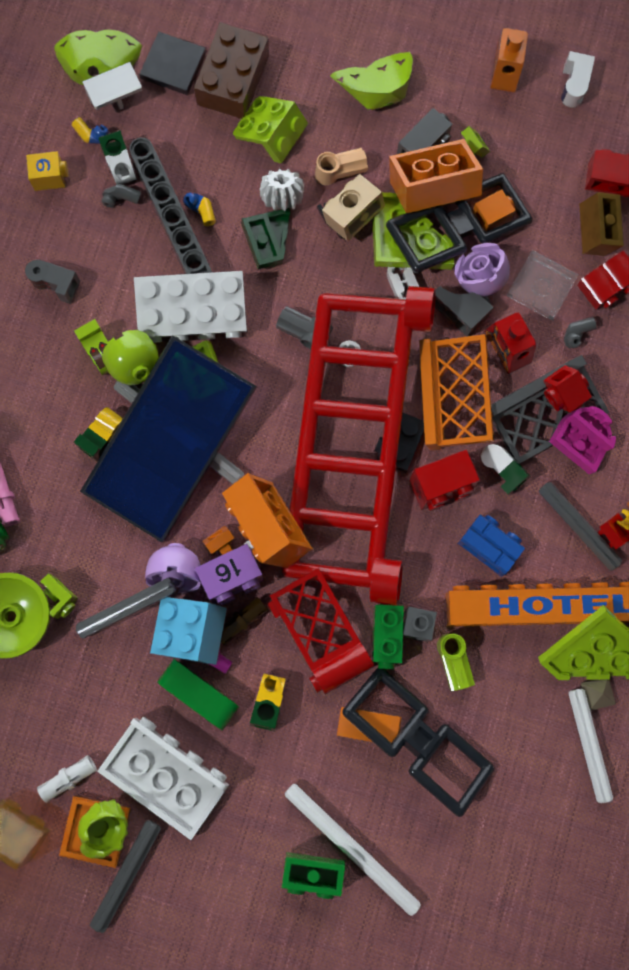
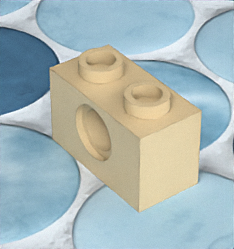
[322,174,385,241]

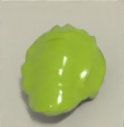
[78,800,128,858]

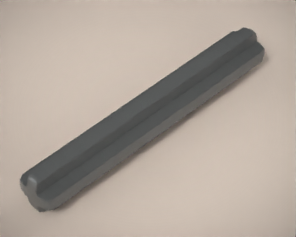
[539,482,622,571]
[76,578,176,639]
[90,820,161,933]

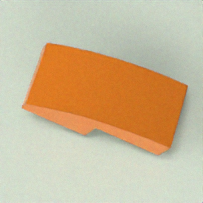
[337,707,402,742]

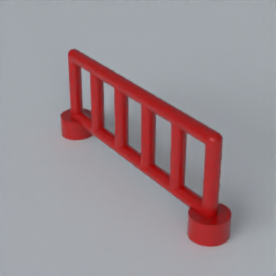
[282,286,436,606]

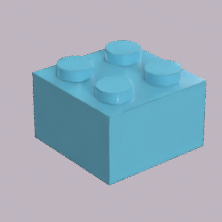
[150,597,227,665]

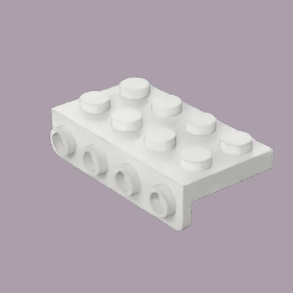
[134,271,247,343]
[97,717,229,840]

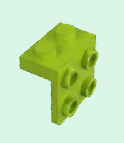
[233,96,308,163]

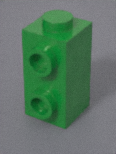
[372,605,404,669]

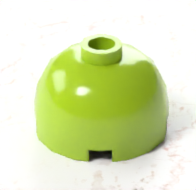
[102,330,159,386]

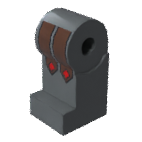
[25,260,81,304]

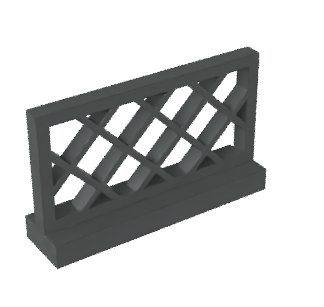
[484,355,610,464]

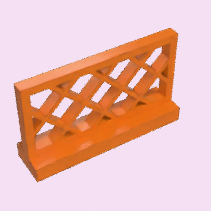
[419,334,494,450]

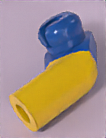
[72,118,109,144]
[183,192,216,226]

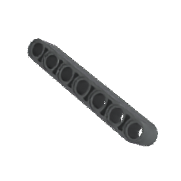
[129,138,213,274]

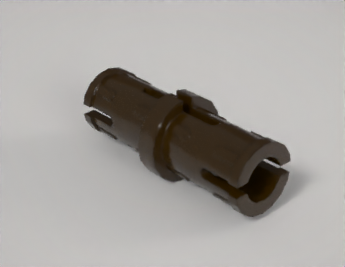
[221,597,268,646]

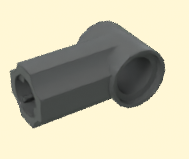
[276,306,333,349]

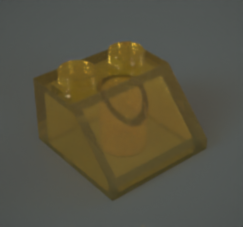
[0,799,50,870]

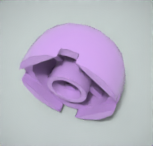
[455,243,510,297]
[145,543,201,593]

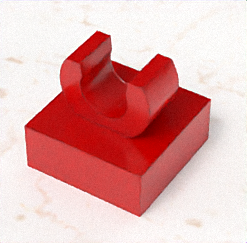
[597,513,629,549]

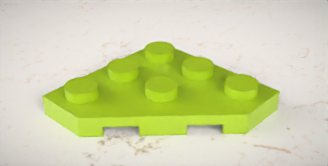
[372,192,454,270]
[538,605,629,680]

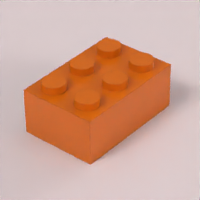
[389,139,483,213]
[222,473,313,568]

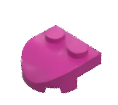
[549,406,616,474]

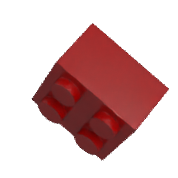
[409,449,480,511]

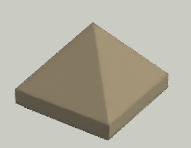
[580,679,616,711]

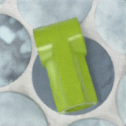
[437,633,475,691]

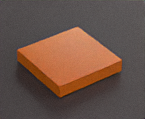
[59,796,131,868]

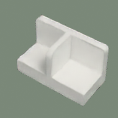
[83,62,142,110]

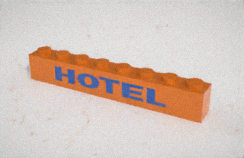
[445,582,629,627]

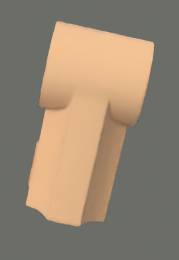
[315,148,368,185]

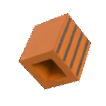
[473,189,516,232]

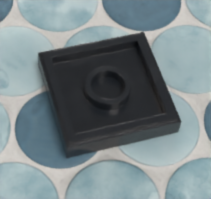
[139,32,206,95]

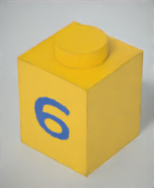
[26,151,69,191]

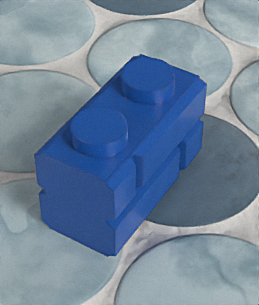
[457,514,525,577]

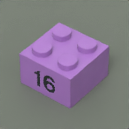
[195,544,264,606]

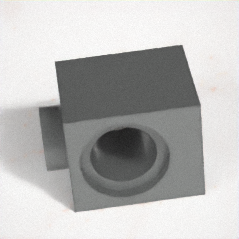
[403,607,437,642]

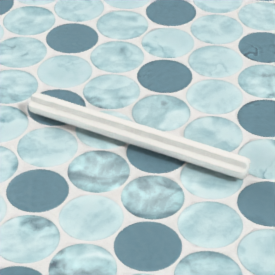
[285,784,421,916]

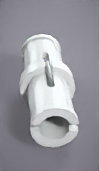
[37,755,97,803]

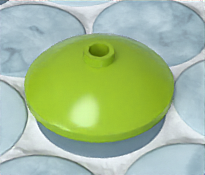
[0,573,50,659]

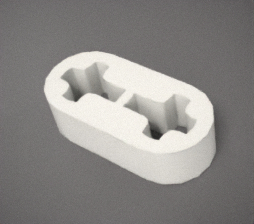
[387,267,419,300]

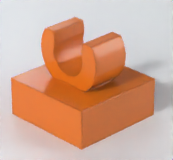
[202,525,234,555]

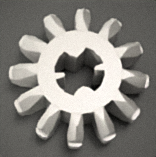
[260,168,304,211]

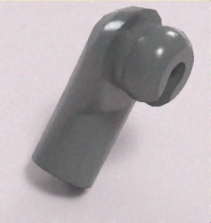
[101,184,141,208]
[564,317,596,348]

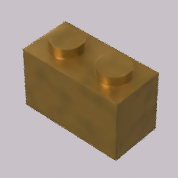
[579,192,624,256]

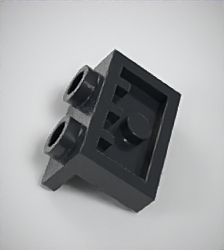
[374,413,424,473]

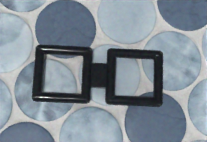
[386,173,533,273]
[342,668,495,817]

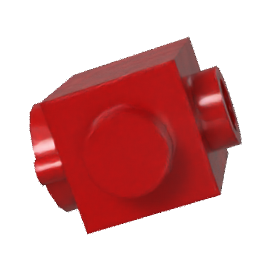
[543,365,592,413]

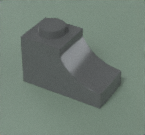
[435,286,493,337]

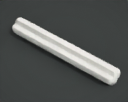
[569,689,613,803]

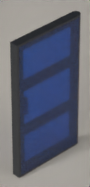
[80,335,257,543]

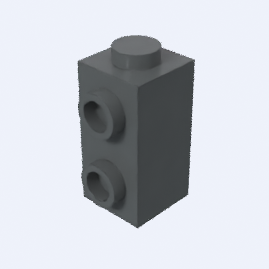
[397,108,452,154]

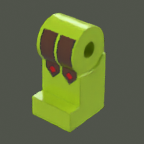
[74,319,108,376]

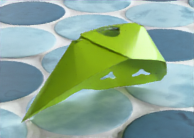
[54,30,142,85]
[330,52,413,110]

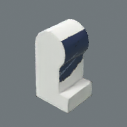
[561,51,595,108]

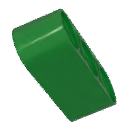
[157,659,240,731]

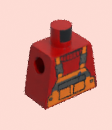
[484,312,537,374]

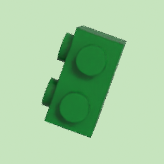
[282,852,345,899]

